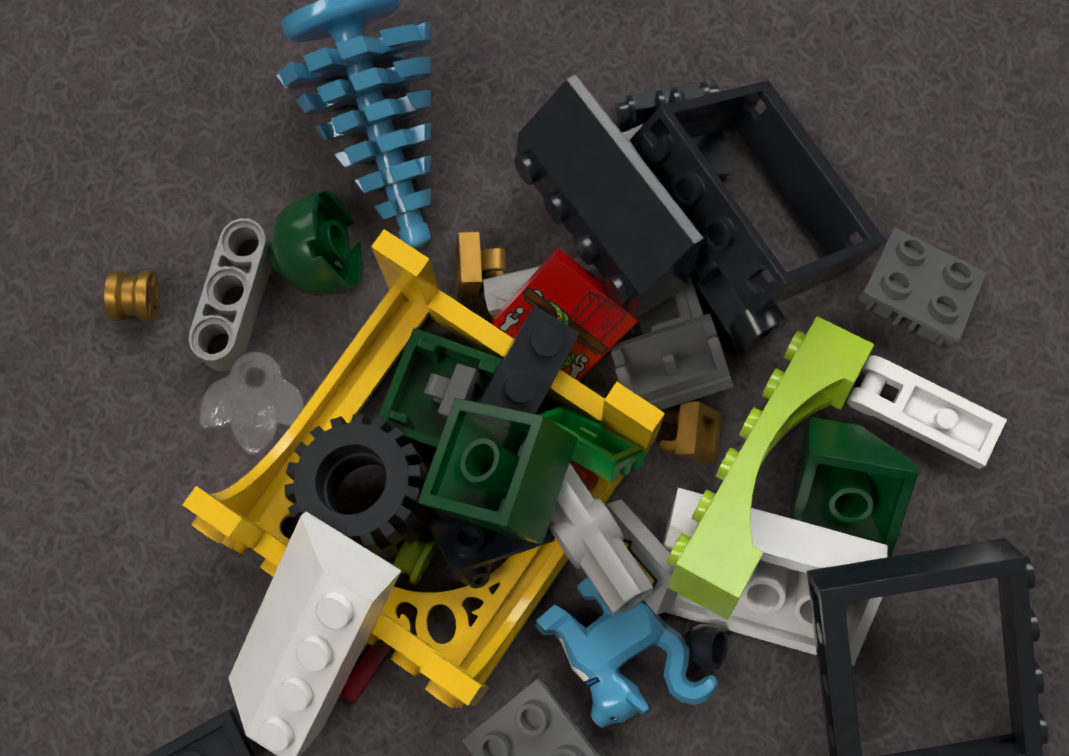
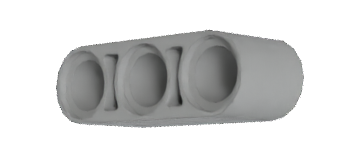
[189,218,272,371]

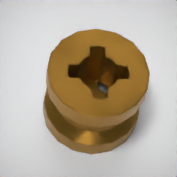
[104,270,160,322]

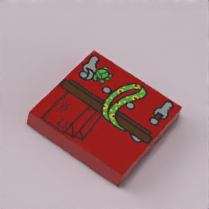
[492,248,639,381]

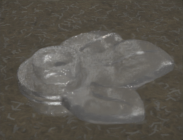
[200,352,304,455]

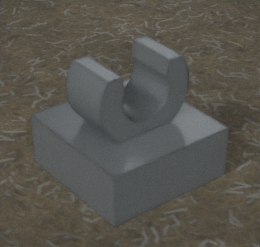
[424,363,489,420]

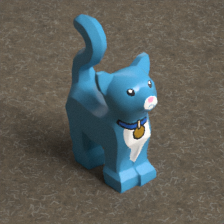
[535,578,718,728]

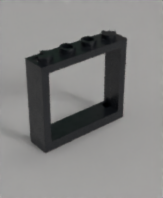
[629,80,887,315]
[807,538,1049,756]

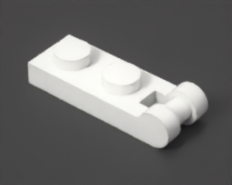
[847,356,1007,469]

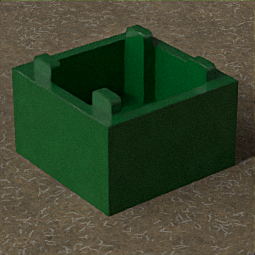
[378,327,502,455]

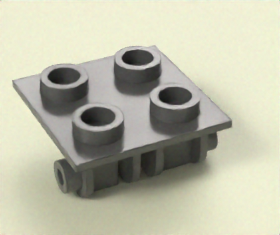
[857,227,987,347]
[462,678,601,756]

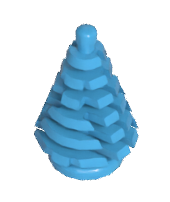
[276,0,432,249]

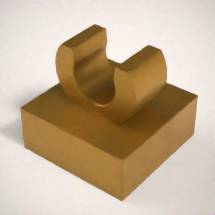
[455,232,506,297]
[660,402,722,464]

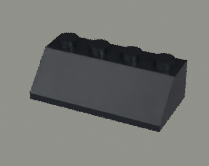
[514,74,703,319]

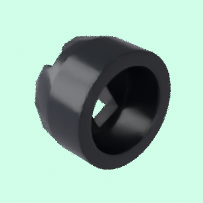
[685,624,728,670]

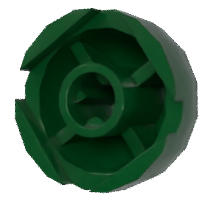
[268,190,364,296]

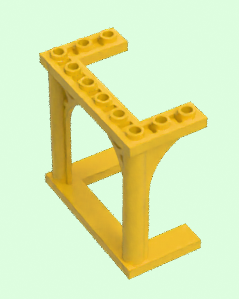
[183,229,665,709]

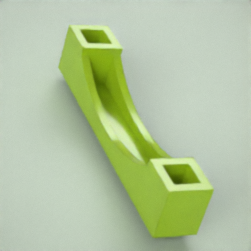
[666,316,874,620]

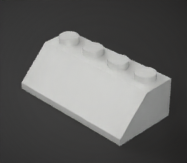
[662,488,888,666]
[228,512,401,756]

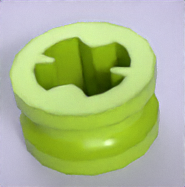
[393,530,437,585]

